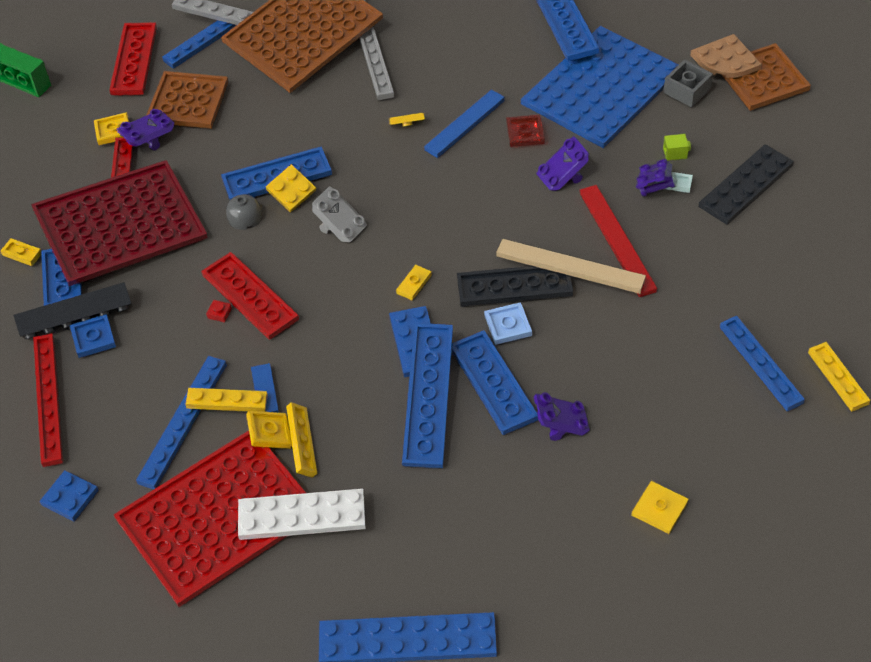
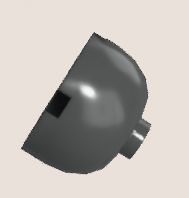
[226,194,262,230]

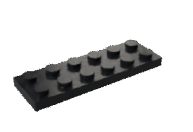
[698,144,794,225]
[457,266,573,307]

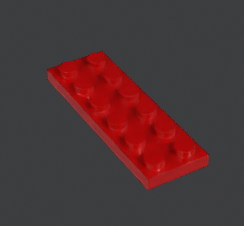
[109,22,157,95]
[201,252,299,340]

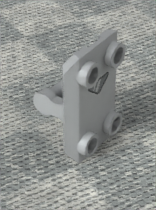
[312,186,367,242]

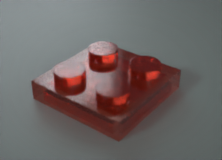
[506,114,545,147]

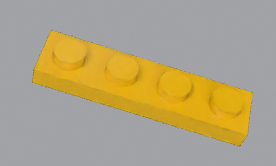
[808,342,870,412]
[186,388,268,412]
[286,402,317,478]

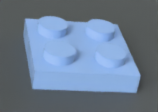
[484,302,532,345]

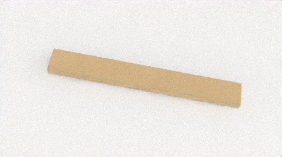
[497,239,646,294]

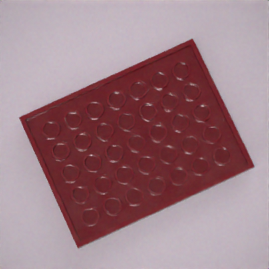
[31,160,208,286]

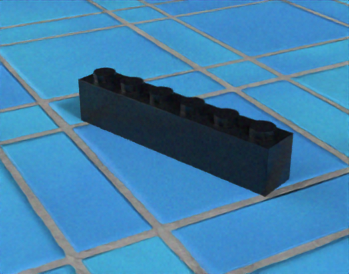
[13,282,132,339]

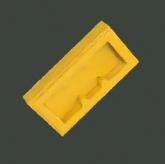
[389,113,424,126]
[396,265,432,301]

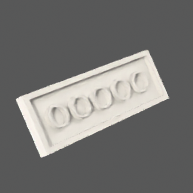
[238,489,366,540]

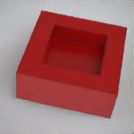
[206,300,232,323]

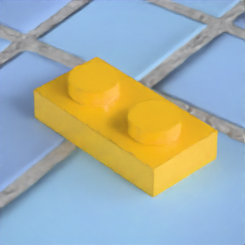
[1,238,42,266]

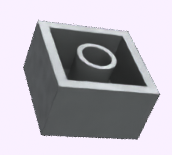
[664,59,713,107]

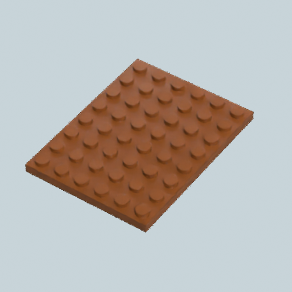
[221,0,383,93]

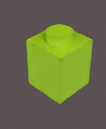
[663,134,691,161]

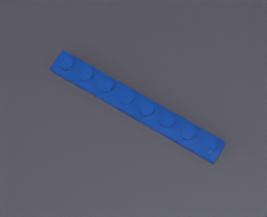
[136,356,227,489]

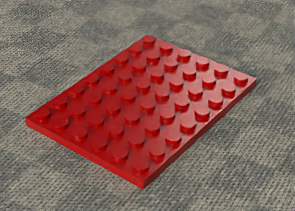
[114,431,306,607]

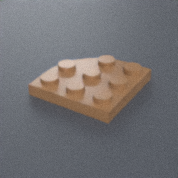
[690,34,762,78]

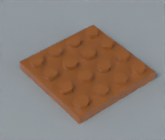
[722,43,811,111]
[146,71,229,129]

